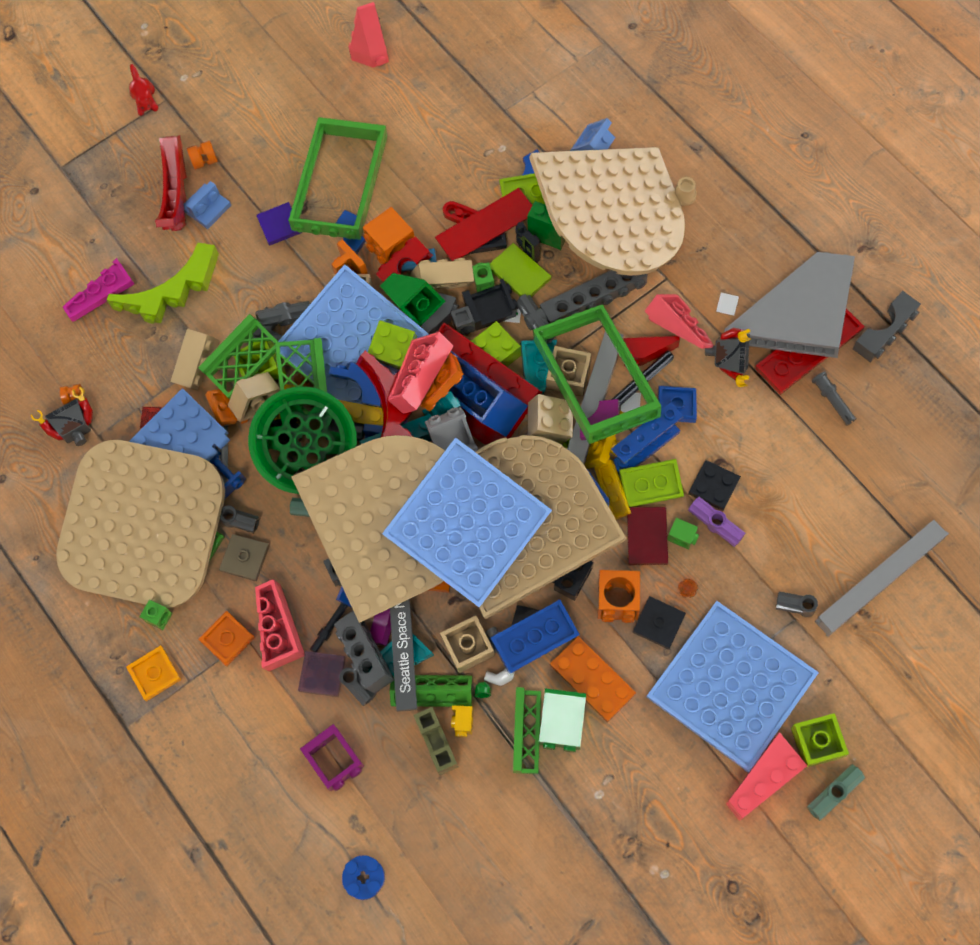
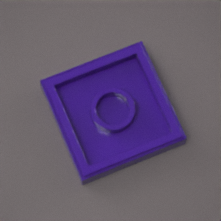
[256,202,302,246]

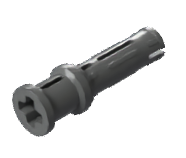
[812,371,857,426]

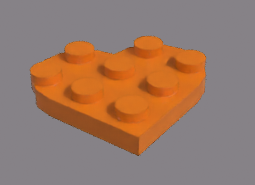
[419,352,464,411]

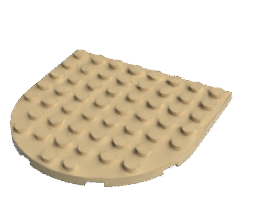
[529,147,685,275]
[476,435,627,619]
[292,436,445,623]

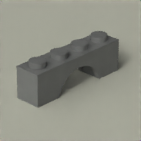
[853,291,921,363]

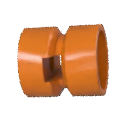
[187,140,218,170]

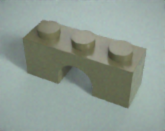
[413,707,458,776]

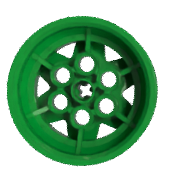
[248,387,357,494]

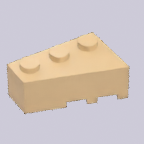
[410,258,474,290]
[171,329,220,390]

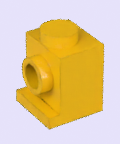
[451,705,474,737]

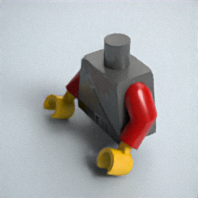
[705,328,751,387]
[31,387,93,446]

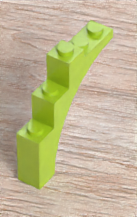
[107,242,219,324]

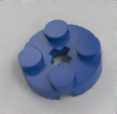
[342,855,385,900]

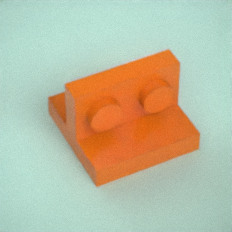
[332,239,368,274]

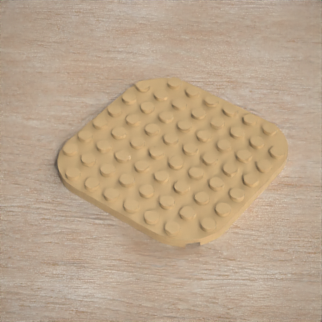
[56,440,225,608]

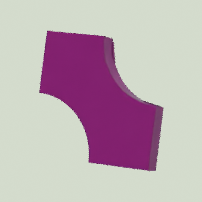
[580,399,620,440]

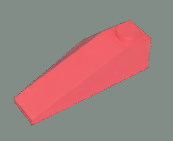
[645,294,714,349]

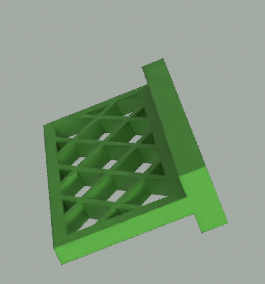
[198,314,278,399]
[275,338,327,414]

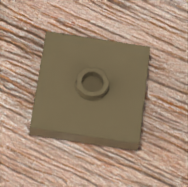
[219,534,269,582]

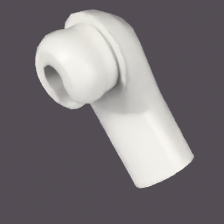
[484,668,514,686]

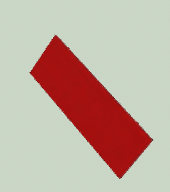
[435,188,532,261]

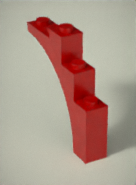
[155,135,187,231]
[356,350,413,438]

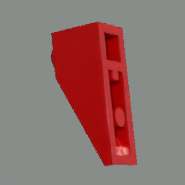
[623,336,680,366]

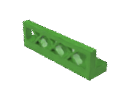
[389,675,472,707]
[513,687,541,774]

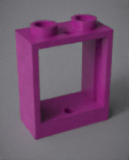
[300,724,364,791]

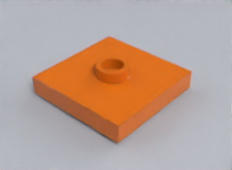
[198,611,255,667]

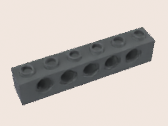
[540,270,648,324]

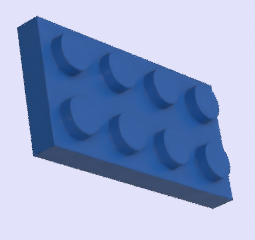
[490,600,580,674]

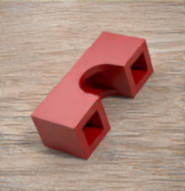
[376,236,433,282]

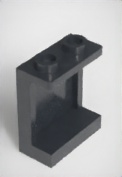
[462,279,518,331]

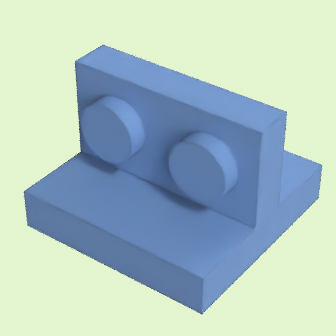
[570,118,615,151]
[183,181,232,229]

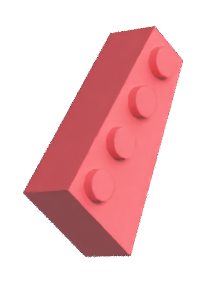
[388,332,453,414]
[255,580,306,671]
[726,732,807,821]

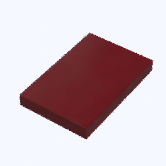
[627,507,668,565]

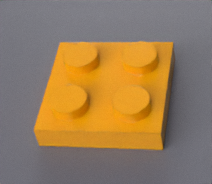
[126,645,181,702]

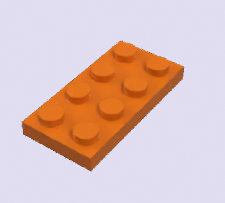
[550,636,636,723]

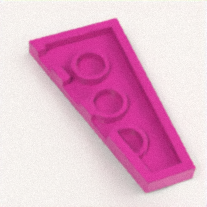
[63,258,134,322]

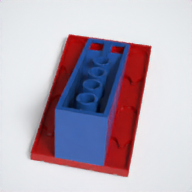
[438,323,542,445]

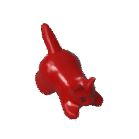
[129,64,158,116]

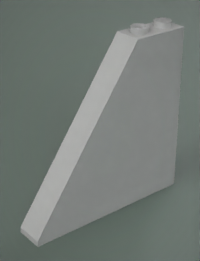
[724,252,855,358]

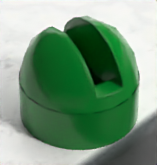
[475,682,491,698]

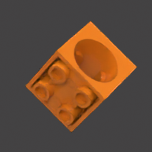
[363,207,415,265]
[598,570,640,623]

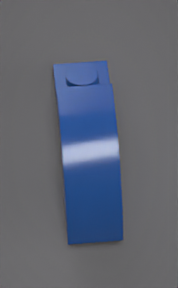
[329,362,382,408]

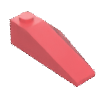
[348,2,389,68]

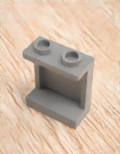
[425,407,478,452]

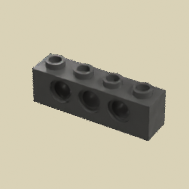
[334,611,394,693]

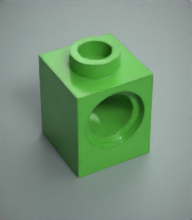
[472,262,495,292]
[667,518,699,550]
[140,599,173,631]

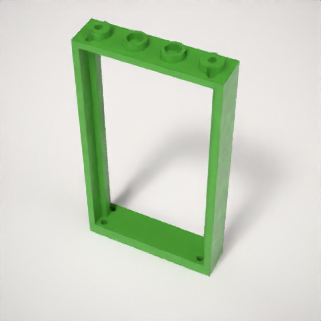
[289,117,388,240]
[533,304,661,444]

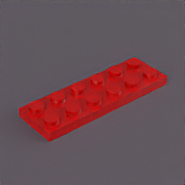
[755,308,865,395]

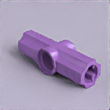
[688,497,746,547]

